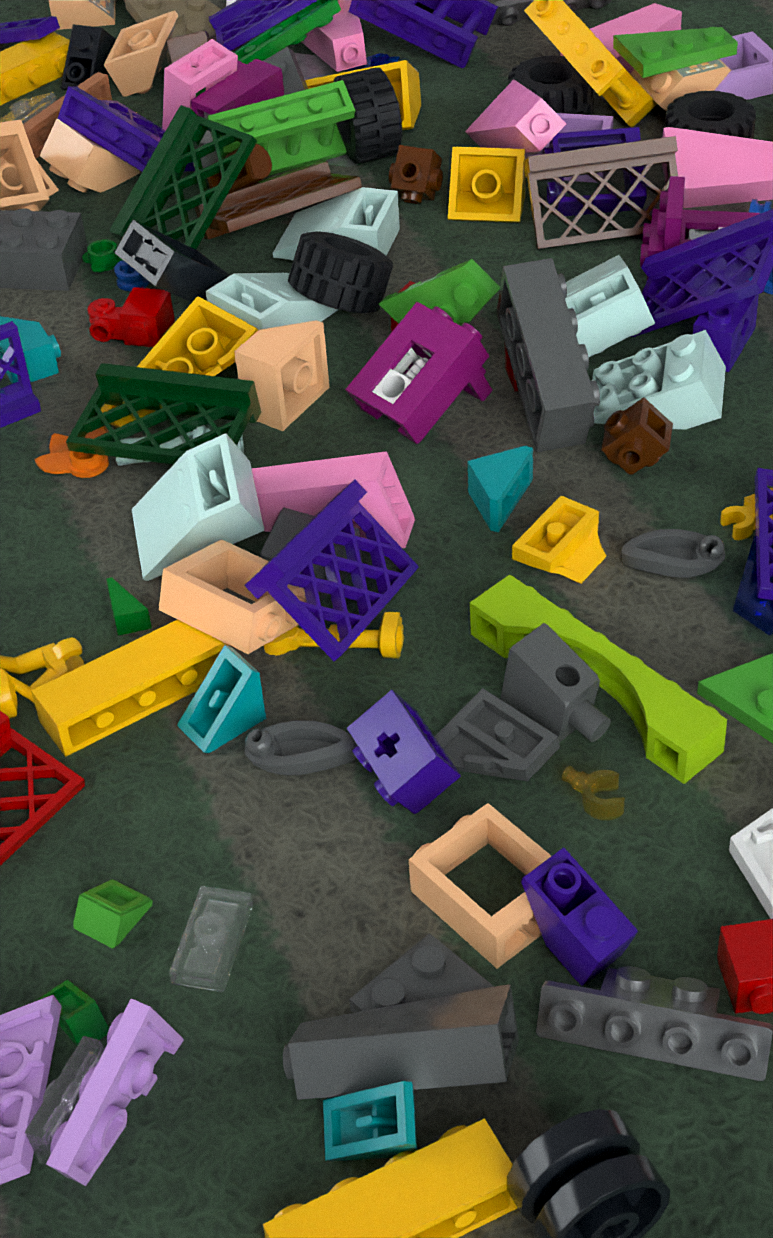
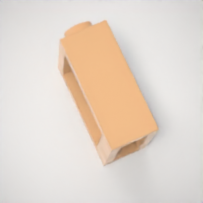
[0,120,50,211]
[159,539,307,654]
[409,803,551,969]

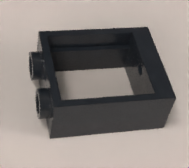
[115,219,230,302]

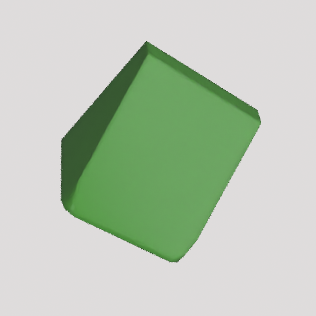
[73,879,153,949]

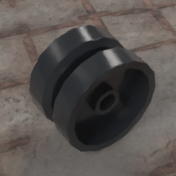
[507,1109,670,1238]

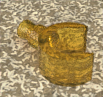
[562,766,625,820]

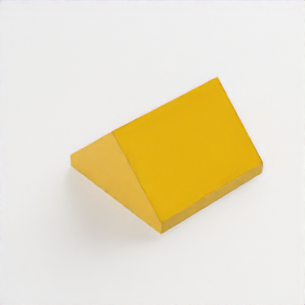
[448,147,526,223]

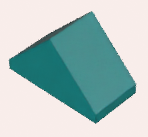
[467,446,533,532]
[177,645,266,753]
[323,1081,418,1161]

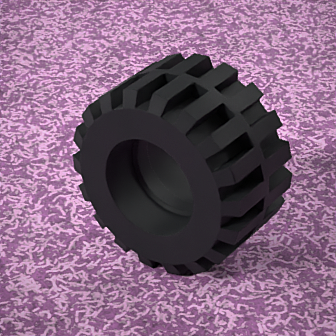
[508,55,594,115]
[334,67,402,164]
[665,91,756,139]
[288,231,394,313]

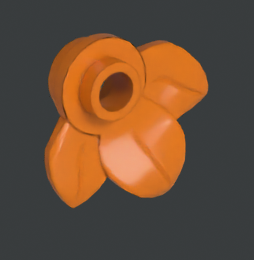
[35,427,109,478]

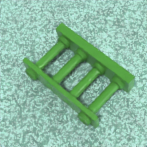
[207,80,355,176]

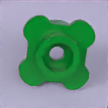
[82,239,122,272]

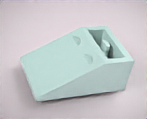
[273,187,400,260]
[565,255,655,358]
[206,273,338,330]
[592,330,726,430]
[132,433,264,581]

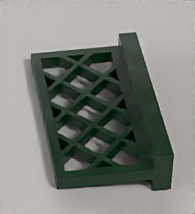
[109,105,257,249]
[66,363,261,465]

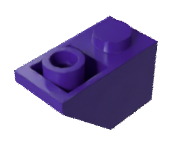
[521,847,638,986]

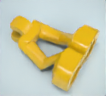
[0,637,84,719]

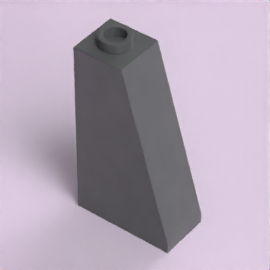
[283,985,519,1100]

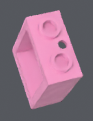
[162,39,238,131]

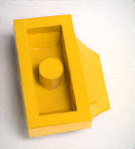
[512,496,606,584]

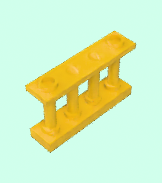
[524,0,657,128]

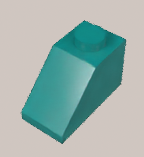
[0,316,61,384]

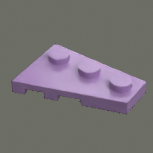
[0,995,62,1185]
[46,999,184,1186]

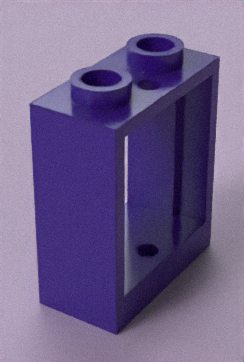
[543,127,647,216]

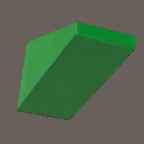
[106,577,152,636]
[38,980,109,1052]

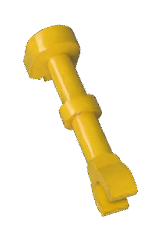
[263,612,404,658]

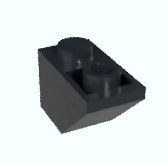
[61,24,116,90]

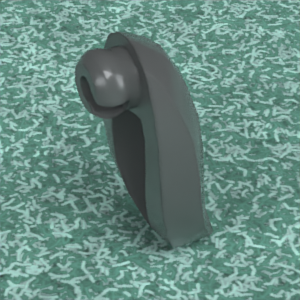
[621,529,725,578]
[245,720,357,775]

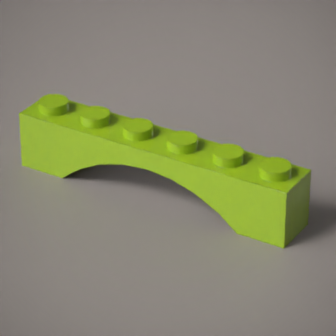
[470,575,727,784]

